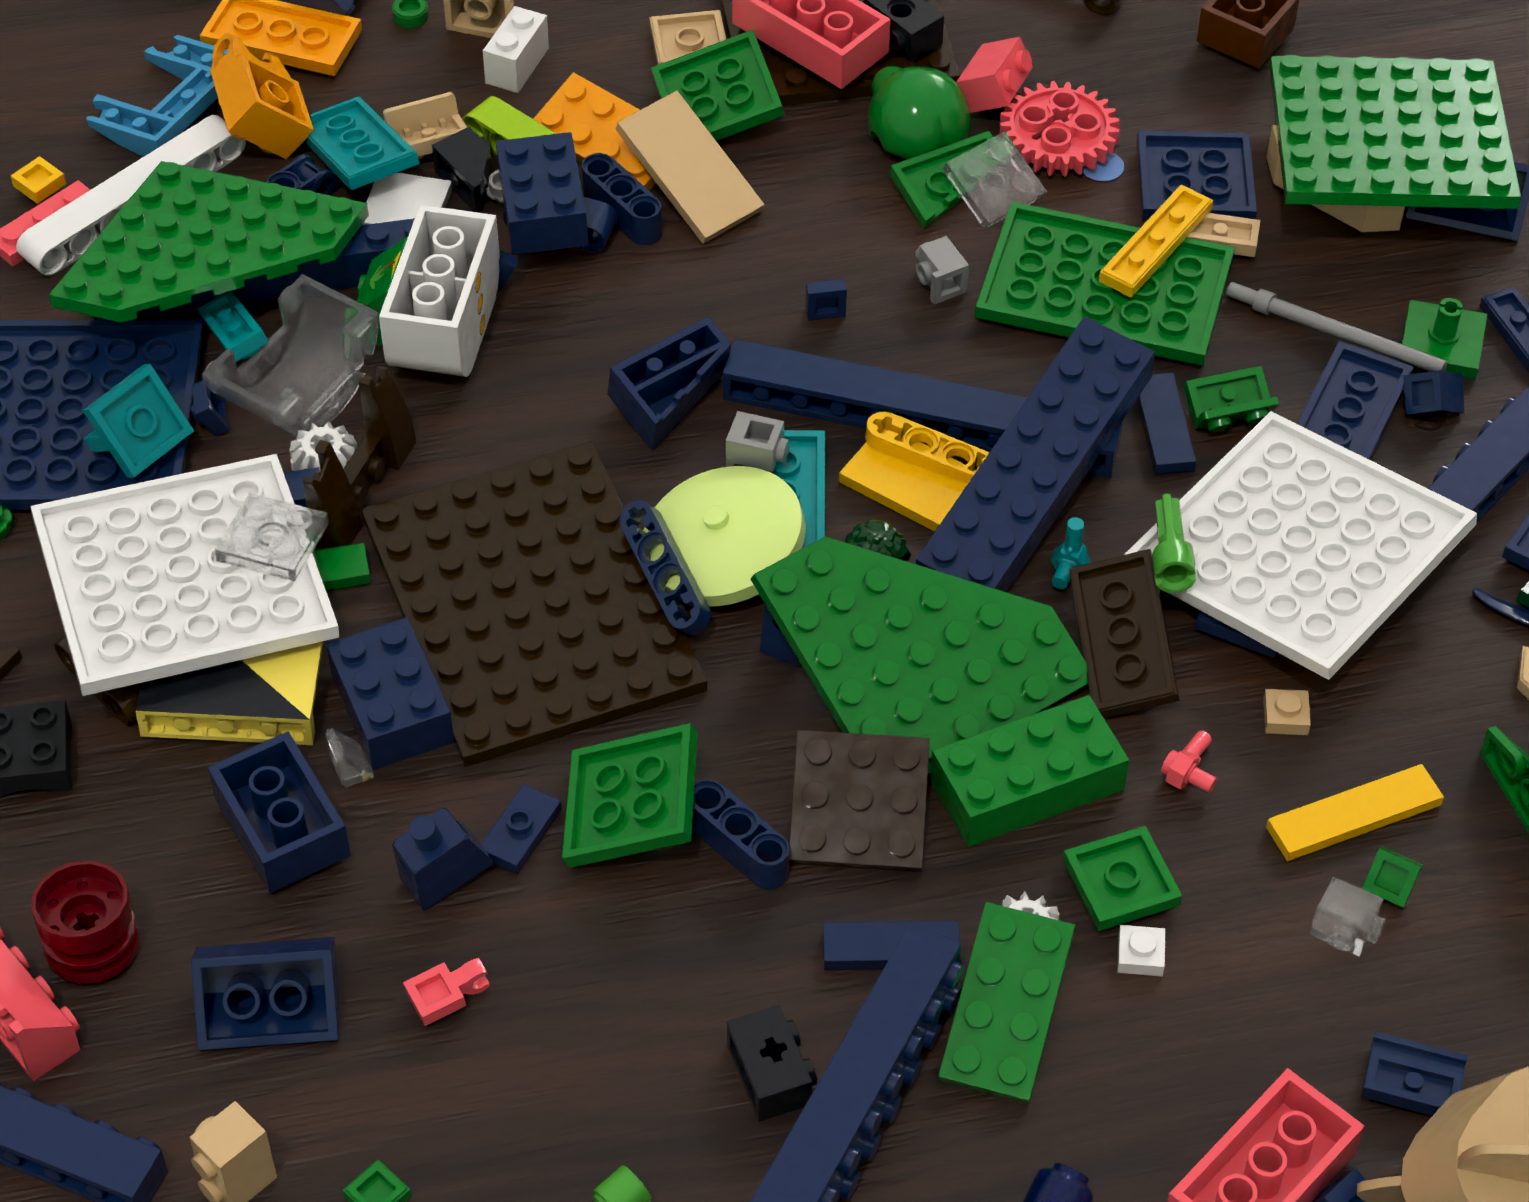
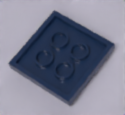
[1137,130,1257,220]

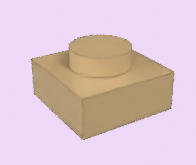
[1263,689,1311,735]

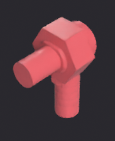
[1161,731,1218,793]

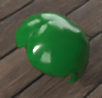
[868,66,971,160]

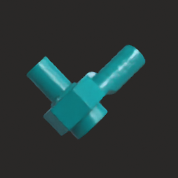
[1050,517,1091,589]

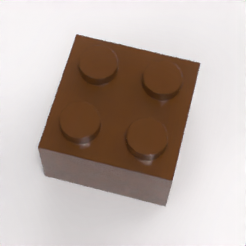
[1197,0,1299,69]

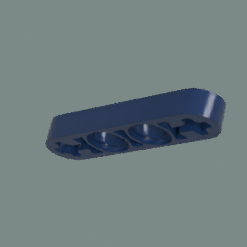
[620,500,711,635]

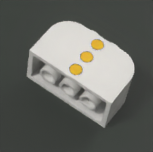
[379,205,500,377]

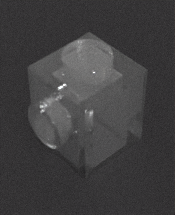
[1310,877,1386,957]

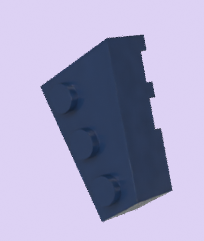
[607,316,731,451]

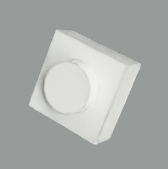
[1117,925,1165,977]

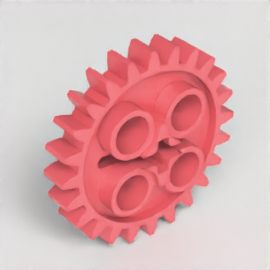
[999,81,1120,177]

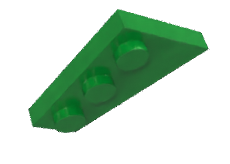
[889,131,1006,230]

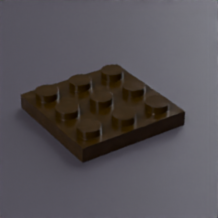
[789,730,930,872]

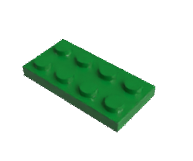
[938,902,1075,1104]

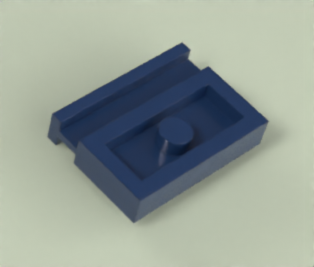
[1361,1032,1468,1116]

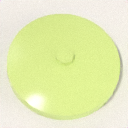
[644,466,806,607]

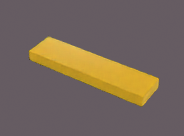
[1099,184,1213,298]
[1266,764,1444,861]

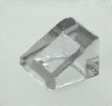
[325,728,374,788]

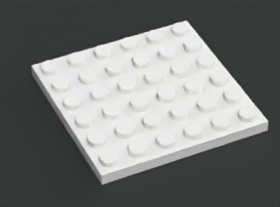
[1124,411,1477,680]
[30,454,339,696]

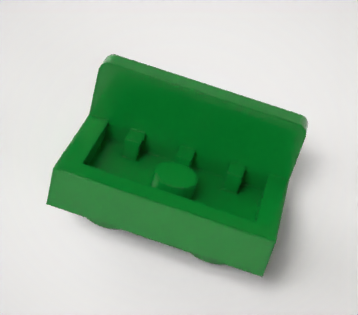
[1183,366,1280,432]

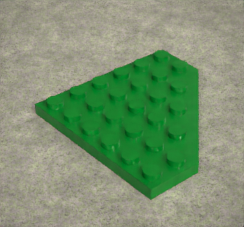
[49,161,369,323]
[750,536,1088,776]

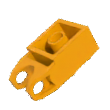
[210,32,314,160]

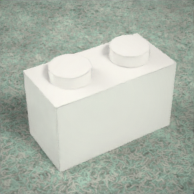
[483,6,549,93]

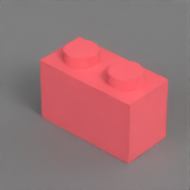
[956,37,1033,113]

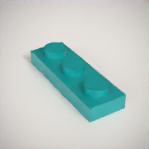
[197,291,269,362]

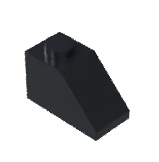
[432,127,493,213]

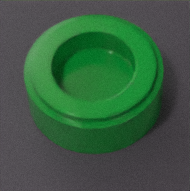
[392,0,429,29]

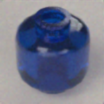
[1023,1163,1094,1202]

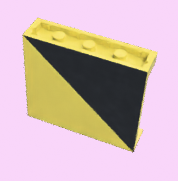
[135,641,324,745]

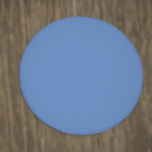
[1082,153,1124,181]

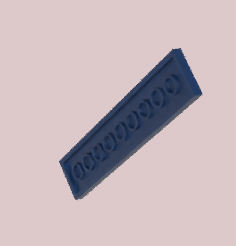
[1195,341,1414,658]

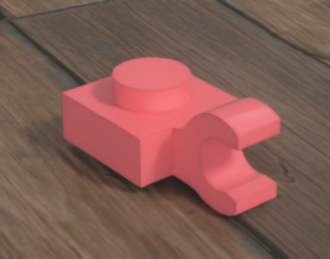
[403,958,490,1026]

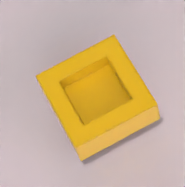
[11,156,66,204]

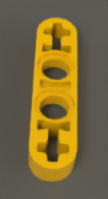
[865,412,990,484]

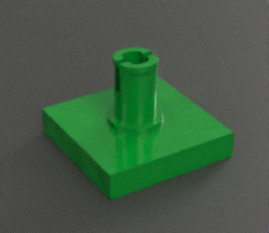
[1398,298,1487,380]

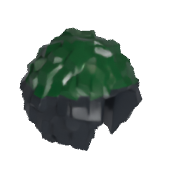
[844,519,911,561]

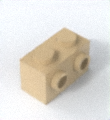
[189,1101,278,1202]

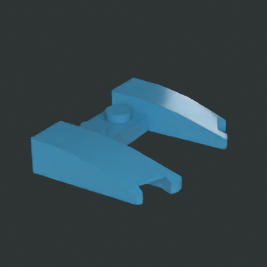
[86,35,228,157]

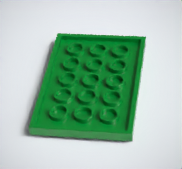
[975,201,1235,366]

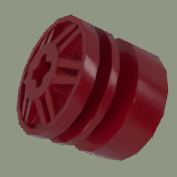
[31,860,139,984]

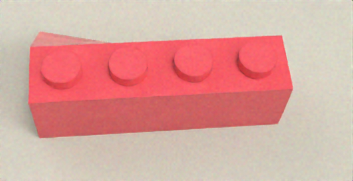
[0,928,81,1082]

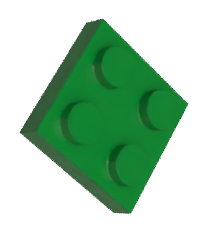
[1063,826,1182,931]

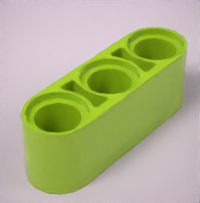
[462,96,555,155]

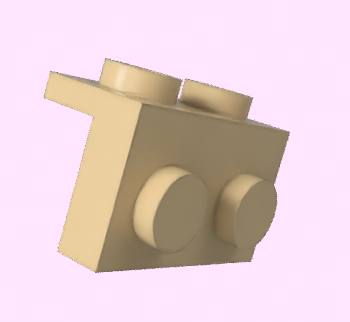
[383,92,467,159]

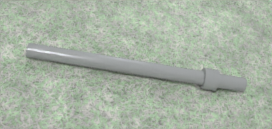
[1226,282,1447,372]

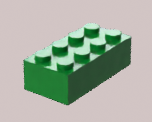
[930,695,1129,847]

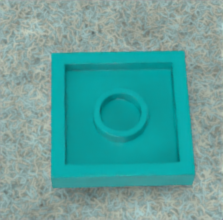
[83,364,194,478]

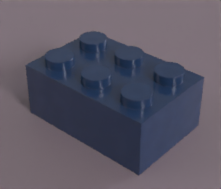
[496,132,589,255]
[326,617,454,770]
[207,731,351,893]

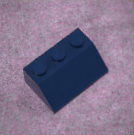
[1405,162,1529,241]
[191,937,339,1050]

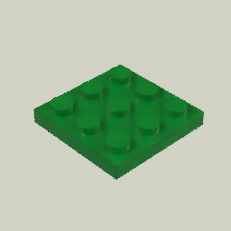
[651,30,785,141]
[562,723,698,868]

